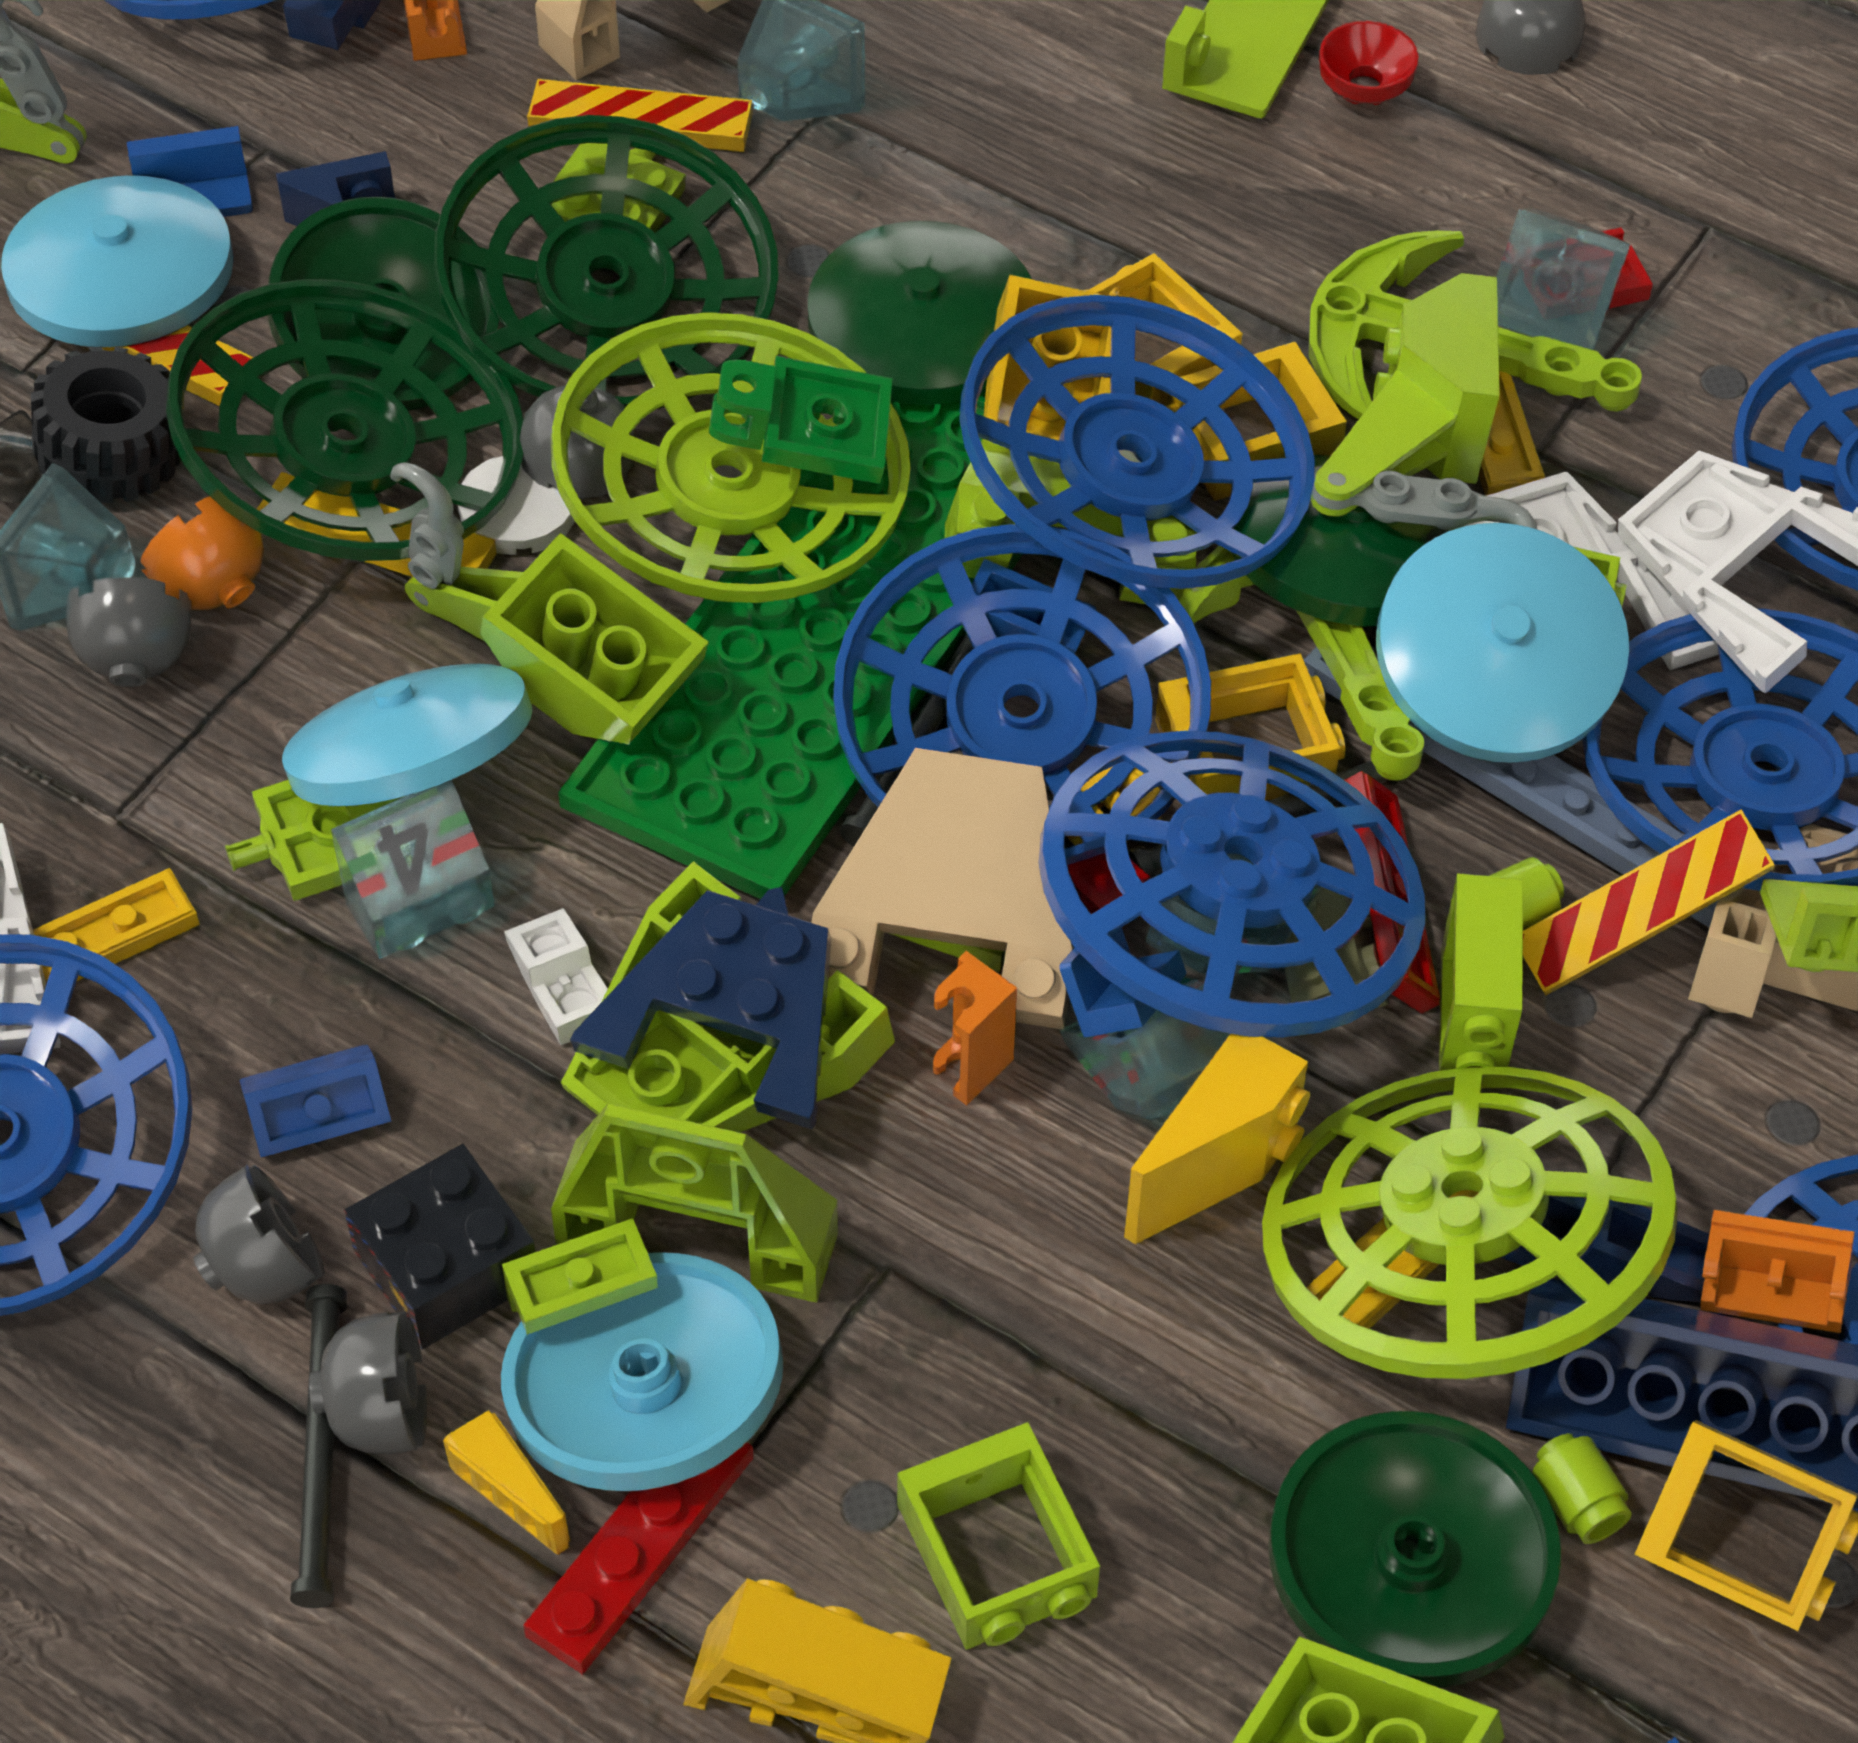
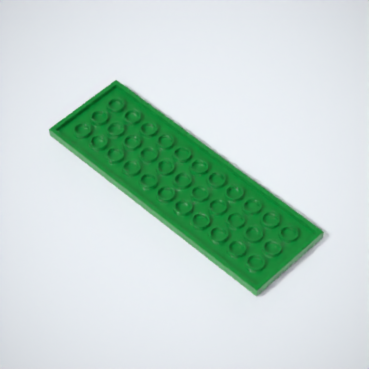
[558,391,1023,899]

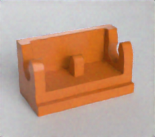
[403,0,467,61]
[933,951,1017,1106]
[1701,1210,1854,1333]

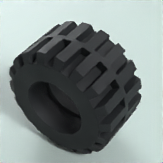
[31,346,181,503]

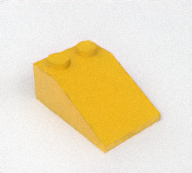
[984,275,1111,441]
[1124,1034,1310,1244]

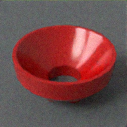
[1319,21,1419,105]

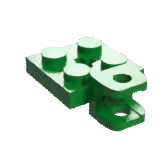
[709,356,893,484]

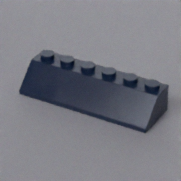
[1506,1279,1858,1509]

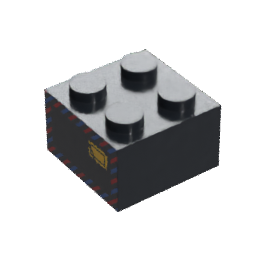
[344,1143,536,1350]

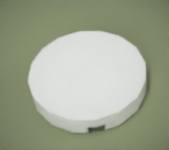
[458,456,575,555]

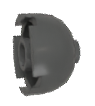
[1475,0,1585,75]
[519,386,636,499]
[66,577,192,687]
[193,1164,325,1304]
[309,1311,427,1454]

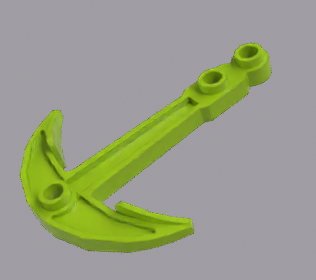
[1309,230,1642,420]
[1180,546,1424,780]

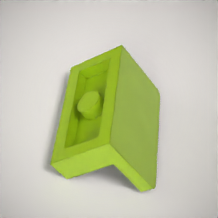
[502,1218,658,1335]

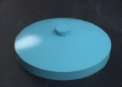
[1,176,233,347]
[1376,523,1629,763]
[282,664,532,806]
[501,1252,783,1491]

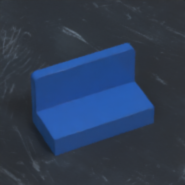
[127,126,253,217]
[1059,927,1187,1038]
[239,1045,391,1158]

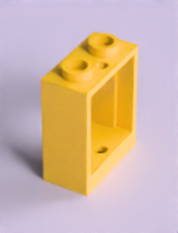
[1084,253,1242,406]
[1166,342,1347,501]
[1155,653,1345,801]
[1634,1420,1858,1631]

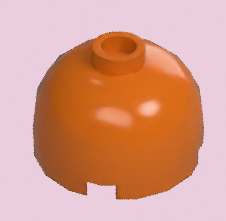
[140,496,265,610]

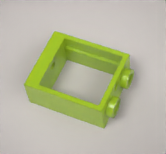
[1439,873,1523,1071]
[897,1422,1100,1650]

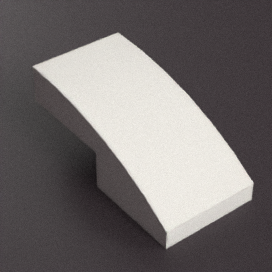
[504,908,608,1045]

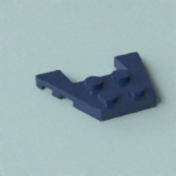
[570,890,831,1130]

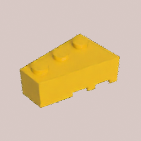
[683,1578,952,1743]

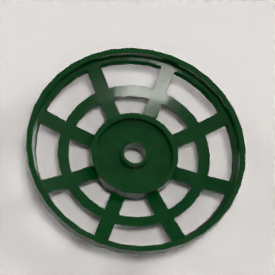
[435,115,779,409]
[166,279,524,561]

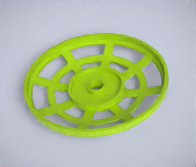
[551,313,911,603]
[1262,1067,1678,1379]

